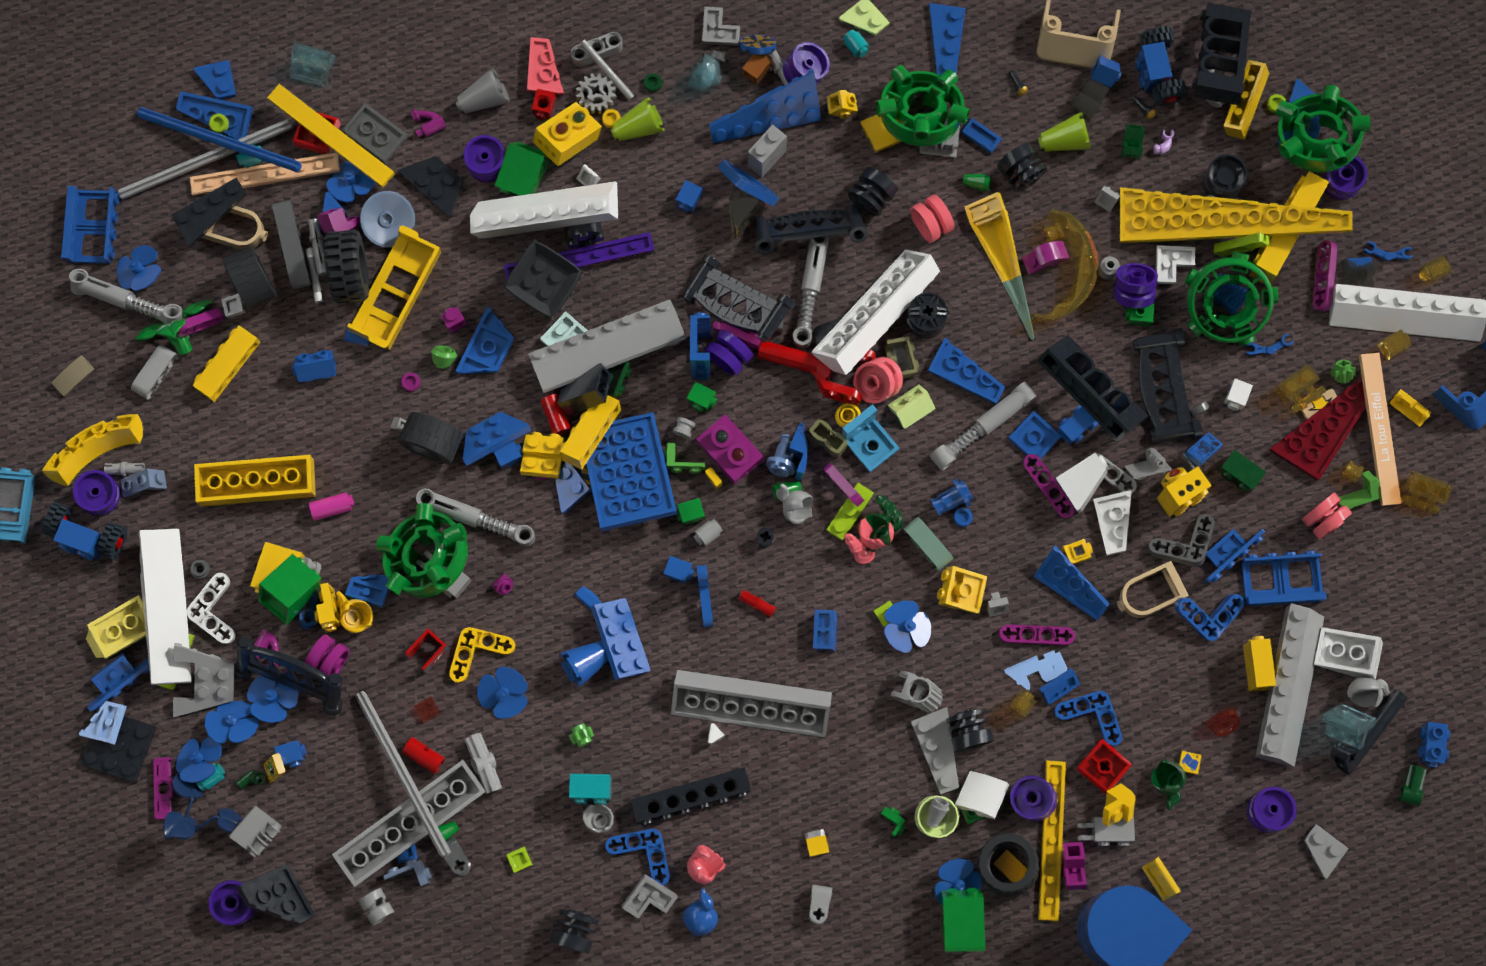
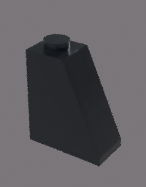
[557,363,612,416]

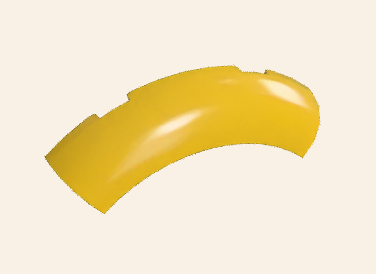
[42,414,143,486]

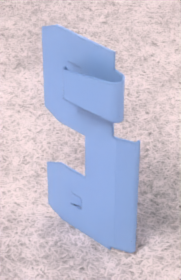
[1004,650,1067,690]

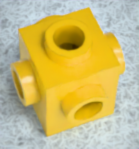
[827,90,858,119]

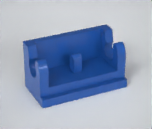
[813,610,838,652]

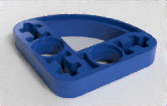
[718,159,779,206]

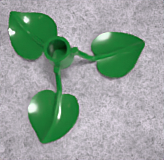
[134,300,214,355]

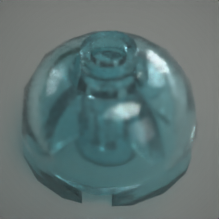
[688,53,722,91]

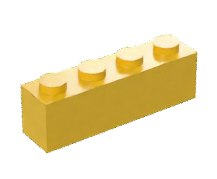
[1223,60,1269,140]
[192,326,260,402]
[560,395,621,470]

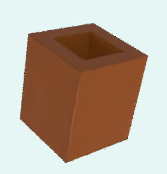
[742,54,770,85]

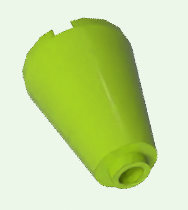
[611,97,665,141]
[1038,112,1091,152]

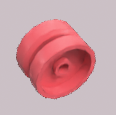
[910,194,955,243]
[853,357,903,404]
[1301,492,1352,540]

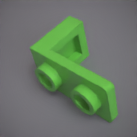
[663,443,705,473]
[1338,471,1380,509]

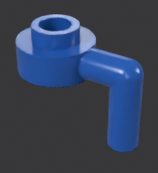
[298,591,319,629]

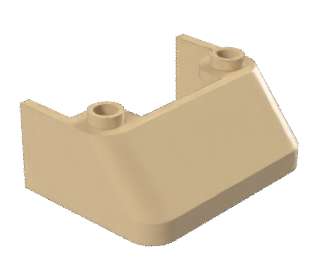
[1036,0,1121,69]

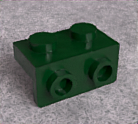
[607,361,632,399]

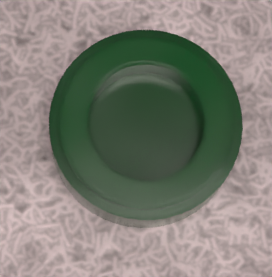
[644,73,662,93]

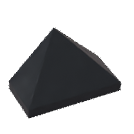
[814,318,841,346]

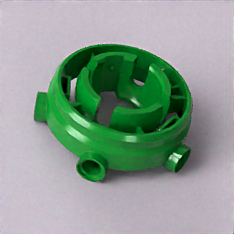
[876,65,970,147]
[1275,85,1371,172]
[1184,251,1279,346]
[376,503,468,598]

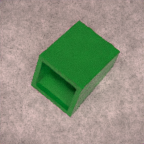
[495,141,551,196]
[258,553,321,625]
[941,888,985,952]

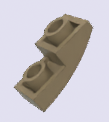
[51,355,95,397]

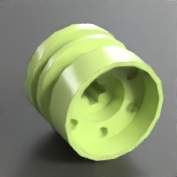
[914,796,959,838]

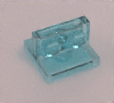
[290,42,336,87]
[1322,703,1376,750]

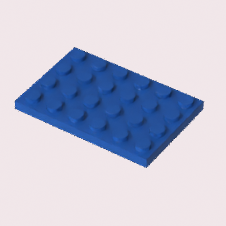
[586,412,677,531]

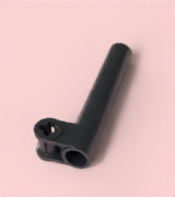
[1331,689,1408,776]

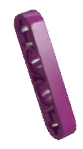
[1313,240,1337,312]
[1024,454,1075,518]
[999,624,1075,646]

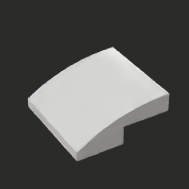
[955,771,1009,819]

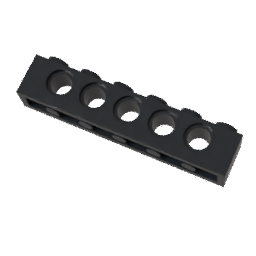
[631,767,751,826]

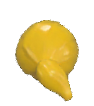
[336,591,373,633]

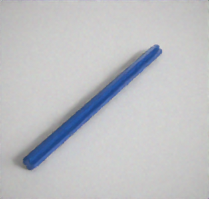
[137,107,302,172]

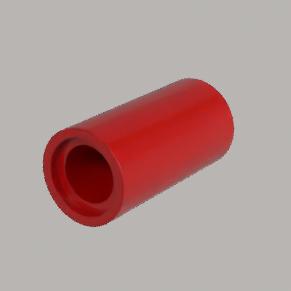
[540,394,571,435]
[402,737,446,775]

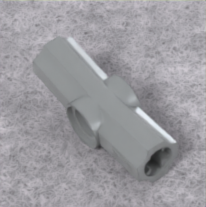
[464,733,502,794]

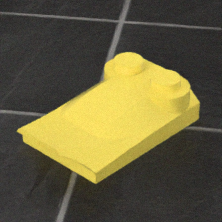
[86,595,146,659]

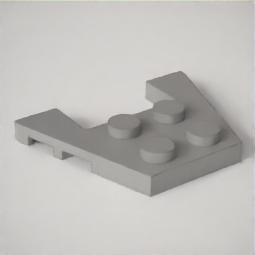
[173,643,234,717]

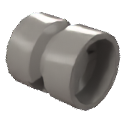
[358,888,395,926]

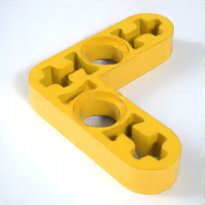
[450,627,516,683]

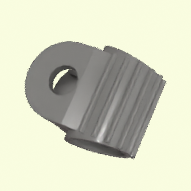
[890,670,943,713]

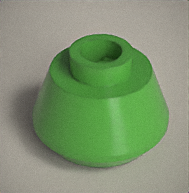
[431,346,457,369]

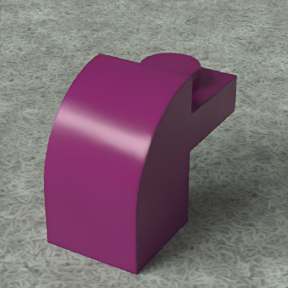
[317,208,361,234]
[1022,241,1070,275]
[1062,842,1087,890]

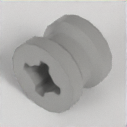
[672,417,695,439]

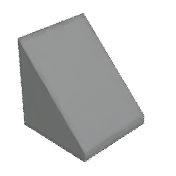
[390,417,406,432]

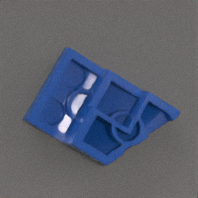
[788,422,808,481]

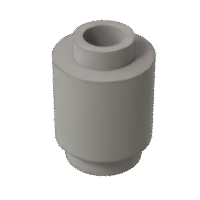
[1098,257,1120,280]
[693,519,723,546]

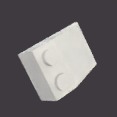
[1314,627,1383,680]

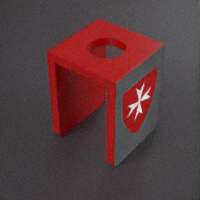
[405,628,450,674]

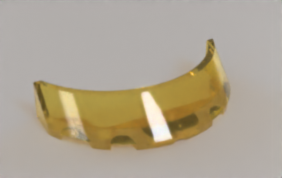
[1031,209,1099,322]

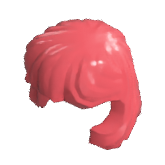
[687,845,726,885]

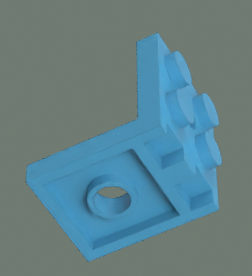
[841,404,900,473]

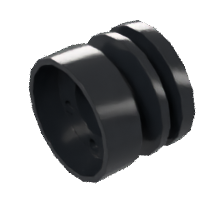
[997,143,1047,192]
[848,167,898,217]
[906,292,948,339]
[945,708,994,752]
[549,909,599,954]

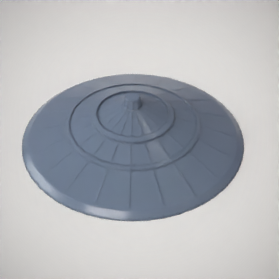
[360,191,415,247]

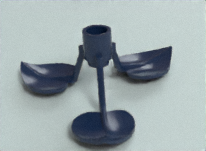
[163,773,243,840]

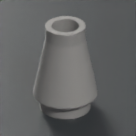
[926,797,949,828]

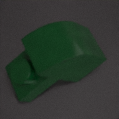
[1120,123,1145,159]

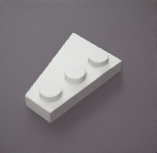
[1093,490,1132,556]

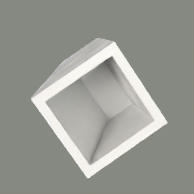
[1056,453,1108,513]

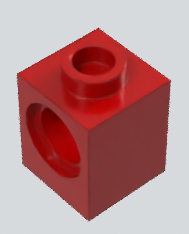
[532,88,556,120]

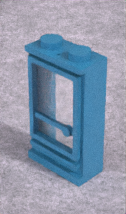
[0,467,36,544]

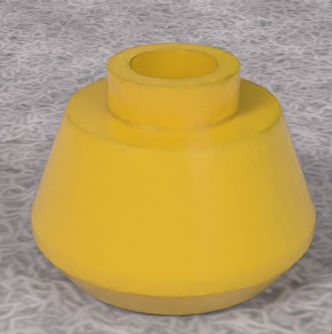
[835,404,861,428]

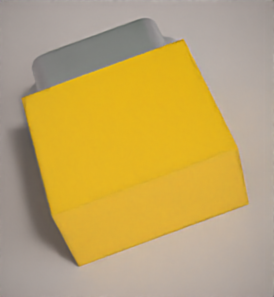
[805,829,829,857]

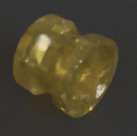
[1043,222,1064,242]
[1341,460,1364,483]

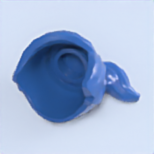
[683,888,718,936]

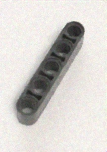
[272,200,312,290]

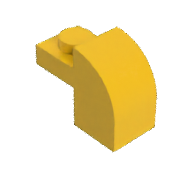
[1102,784,1135,827]

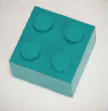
[569,774,612,805]

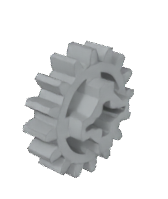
[576,73,616,114]

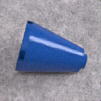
[559,640,609,687]

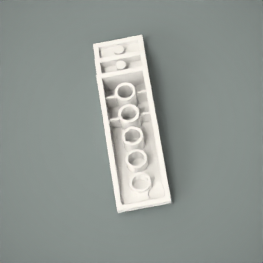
[139,529,191,685]

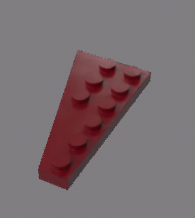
[1269,377,1366,481]

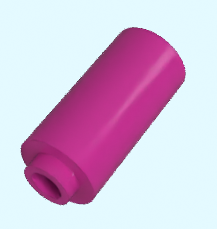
[309,492,355,521]

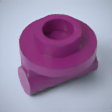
[491,573,513,595]

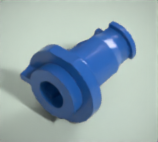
[931,478,973,516]

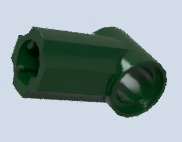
[1398,765,1427,807]

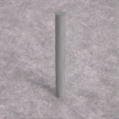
[580,39,634,100]

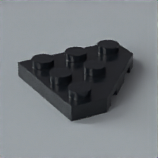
[237,864,316,926]

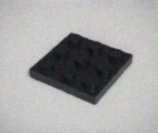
[80,716,157,783]

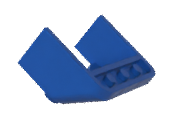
[1432,340,1486,430]

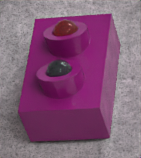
[696,414,763,486]

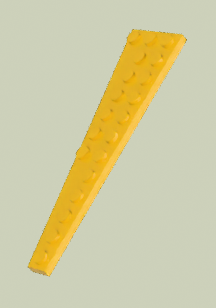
[1120,187,1353,243]

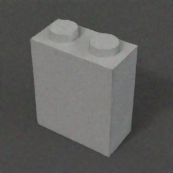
[748,125,787,177]

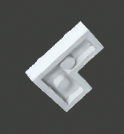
[1156,245,1195,285]

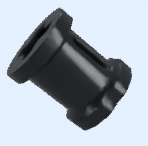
[757,528,774,548]

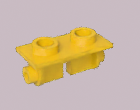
[1389,389,1431,427]

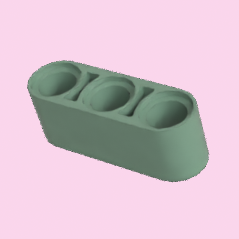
[903,517,953,571]

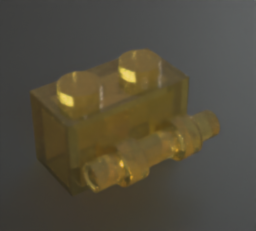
[1274,364,1326,413]
[1401,470,1453,515]

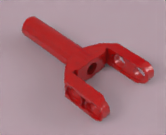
[758,341,876,405]

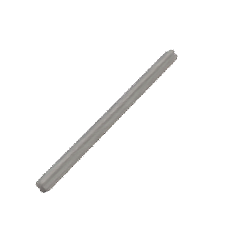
[118,119,292,199]
[356,691,451,858]

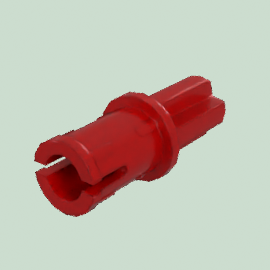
[738,590,777,618]

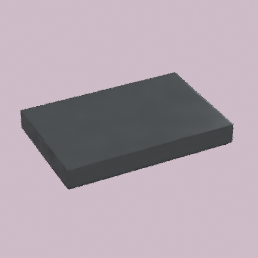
[341,103,408,164]

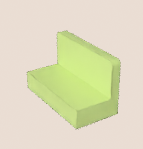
[888,385,935,429]

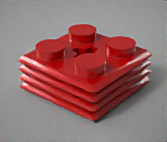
[292,111,341,155]
[1076,739,1132,794]

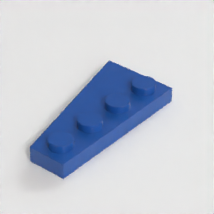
[929,3,966,75]
[176,91,253,140]
[928,338,1005,405]
[1034,546,1109,621]

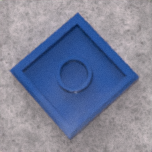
[1008,411,1062,464]

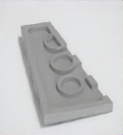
[911,707,959,795]

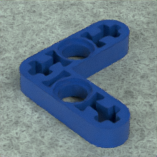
[697,565,713,628]
[1174,594,1244,641]
[1054,691,1122,746]
[605,829,670,886]

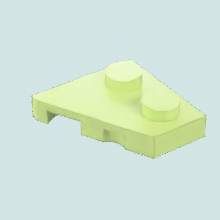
[839,0,890,36]

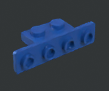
[1204,529,1265,584]
[87,654,150,712]

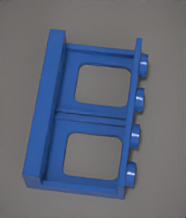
[61,186,119,264]
[690,313,711,379]
[1241,551,1327,607]

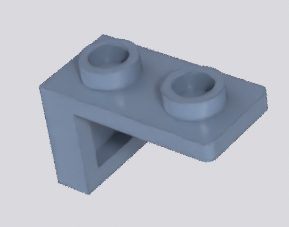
[120,469,167,497]
[383,859,432,887]

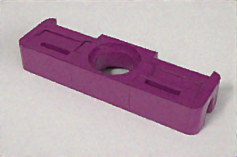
[153,757,174,820]

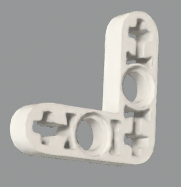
[187,573,236,645]

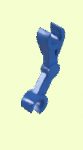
[1363,241,1414,261]
[1245,334,1294,356]

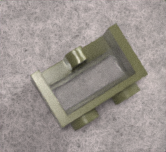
[884,336,919,379]

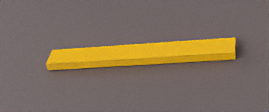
[267,84,395,188]
[1038,761,1066,921]

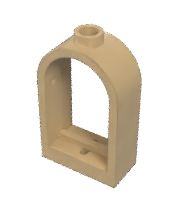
[201,206,268,250]
[1117,561,1189,618]

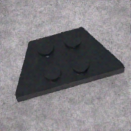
[398,156,463,219]

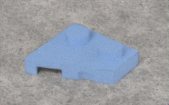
[79,701,127,744]

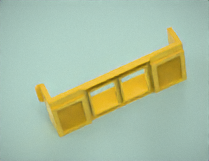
[347,225,441,351]

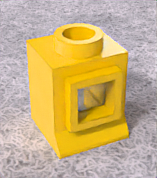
[1061,539,1093,565]

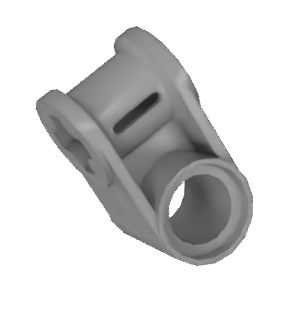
[809,885,832,924]

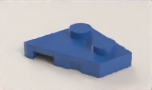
[194,60,236,99]

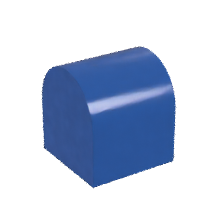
[1077,886,1192,966]

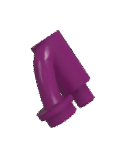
[410,108,447,137]
[254,629,279,668]

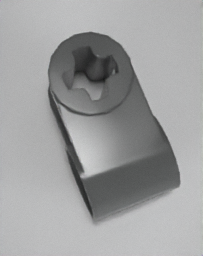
[444,837,471,876]

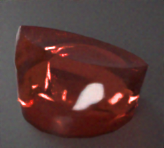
[1204,707,1240,737]

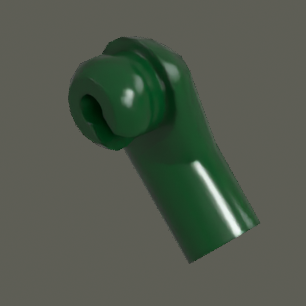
[236,770,266,789]

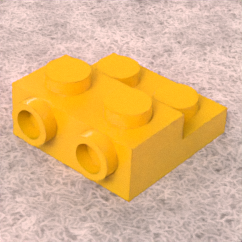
[520,432,564,479]
[937,566,987,614]
[314,583,341,632]

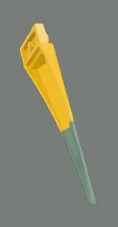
[964,192,1035,340]

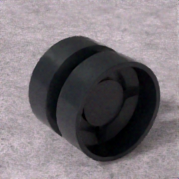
[1202,154,1248,199]

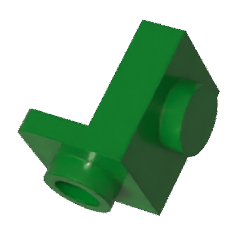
[880,806,906,838]

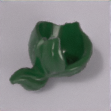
[1150,759,1186,811]

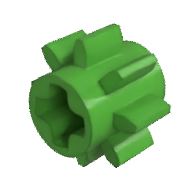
[1331,360,1356,383]
[569,724,594,748]

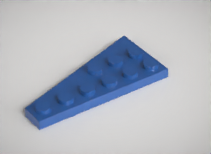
[709,69,821,143]

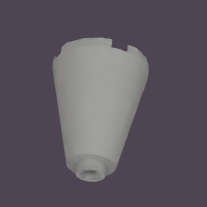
[456,68,510,113]

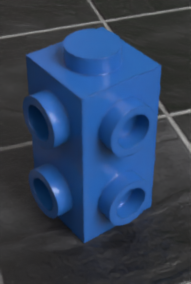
[291,350,336,382]
[1057,405,1099,445]
[1418,722,1450,768]

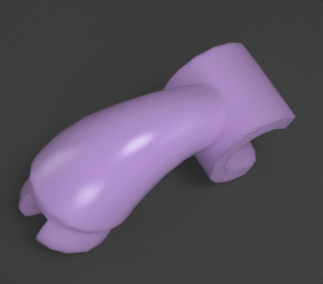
[1153,130,1174,155]

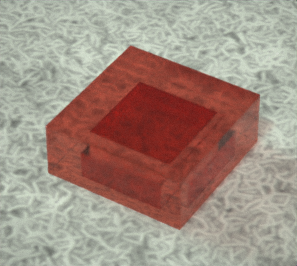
[414,696,441,723]

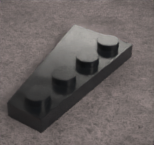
[171,177,247,248]

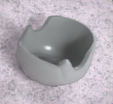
[583,804,614,834]

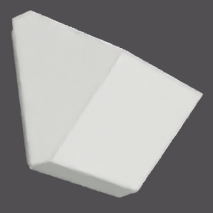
[576,165,601,186]
[708,723,725,745]

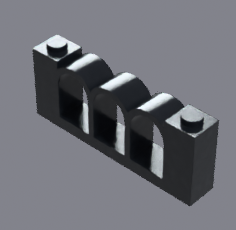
[1191,2,1251,105]
[1037,335,1148,443]

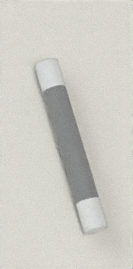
[306,248,323,303]

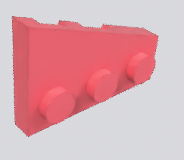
[527,37,564,95]

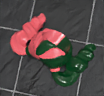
[844,495,903,565]

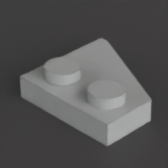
[1304,824,1349,879]

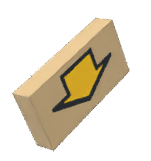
[1298,388,1337,420]

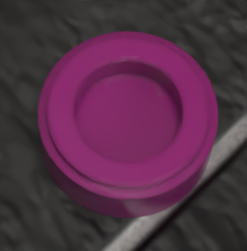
[401,373,421,392]

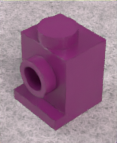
[441,307,467,334]

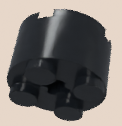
[563,222,604,249]

